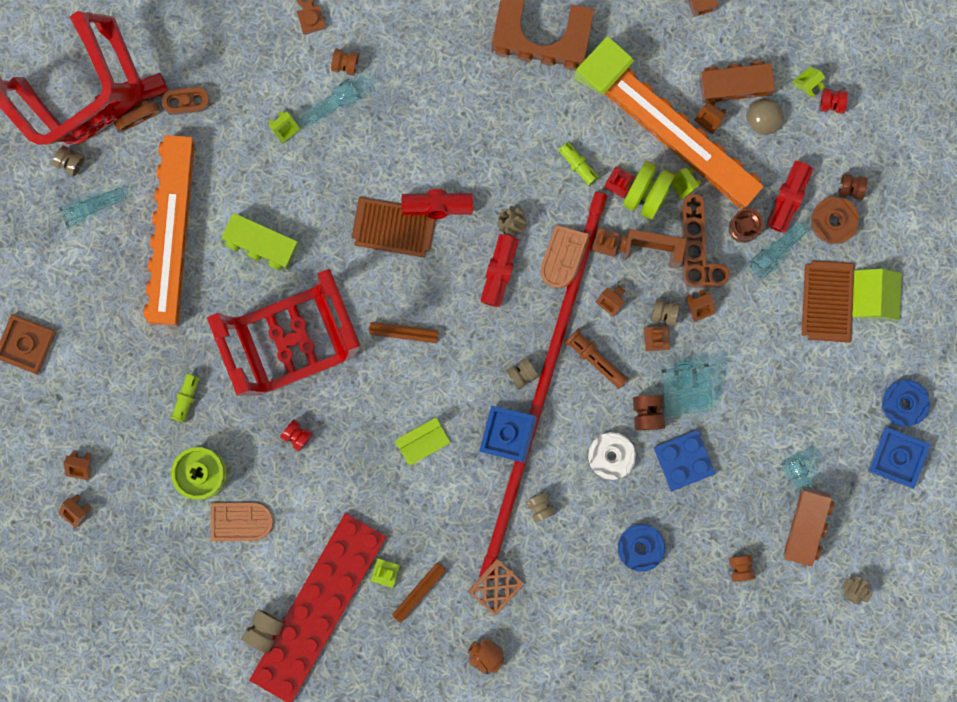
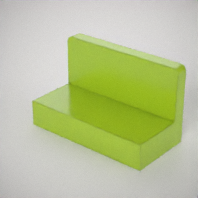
[395,417,450,465]

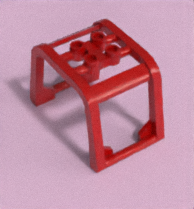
[0,11,142,145]
[207,269,361,396]

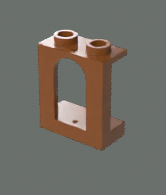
[619,229,686,268]

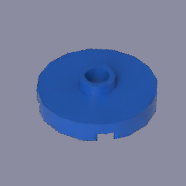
[882,380,930,427]
[618,524,665,571]

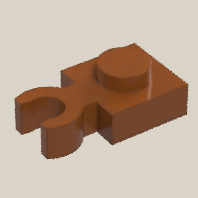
[297,0,326,35]

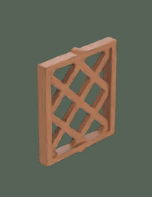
[468,559,524,616]

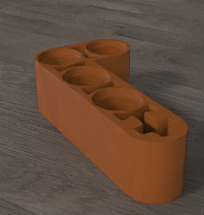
[681,194,730,288]

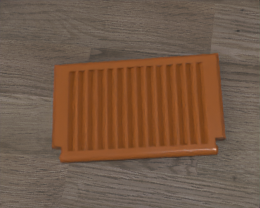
[352,197,436,258]
[801,260,855,343]

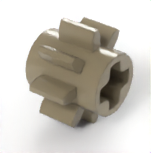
[498,206,527,237]
[841,575,873,605]

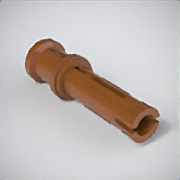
[564,328,629,389]

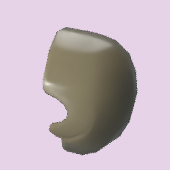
[746,99,784,135]

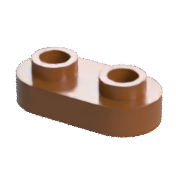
[162,87,210,115]
[114,100,160,132]

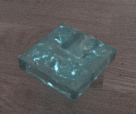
[661,361,713,417]

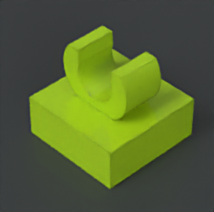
[792,66,825,97]
[268,111,300,144]
[671,167,701,200]
[370,558,401,588]

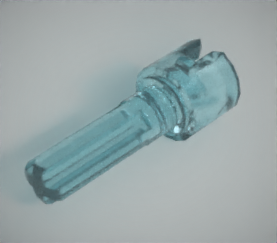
[298,78,361,128]
[58,187,126,228]
[748,223,806,279]
[780,453,813,492]

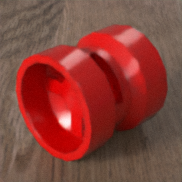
[820,88,848,114]
[280,419,313,452]

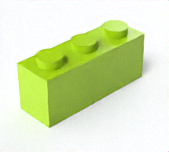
[221,213,299,271]

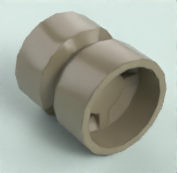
[241,609,285,654]

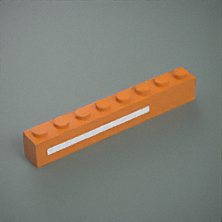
[604,68,764,210]
[144,135,195,327]

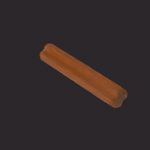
[369,322,439,343]
[392,563,446,623]

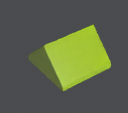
[574,36,634,95]
[852,269,902,320]

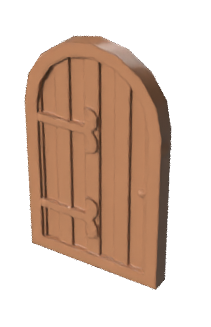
[540,225,590,288]
[210,502,273,542]

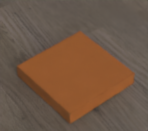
[0,314,56,375]

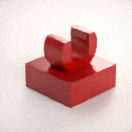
[604,166,636,199]

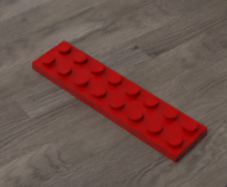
[249,513,386,702]

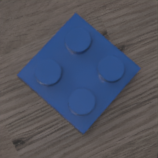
[479,406,537,463]
[868,427,931,489]
[653,430,716,492]

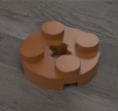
[810,197,859,244]

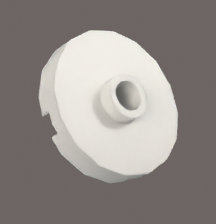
[588,432,636,480]

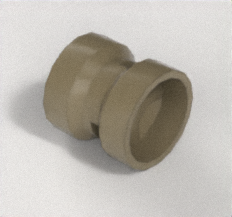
[52,145,85,177]
[651,298,680,326]
[506,358,539,390]
[525,492,557,523]

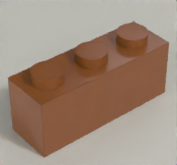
[699,61,775,103]
[783,486,834,567]

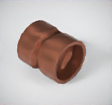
[728,208,763,243]
[633,395,666,431]

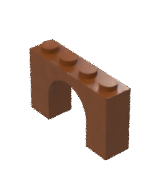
[491,0,594,70]

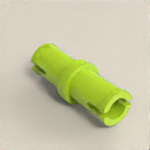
[558,142,600,187]
[170,373,201,423]

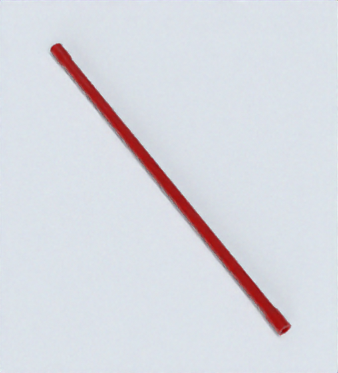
[479,192,608,581]

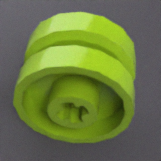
[622,160,675,221]
[171,447,227,500]

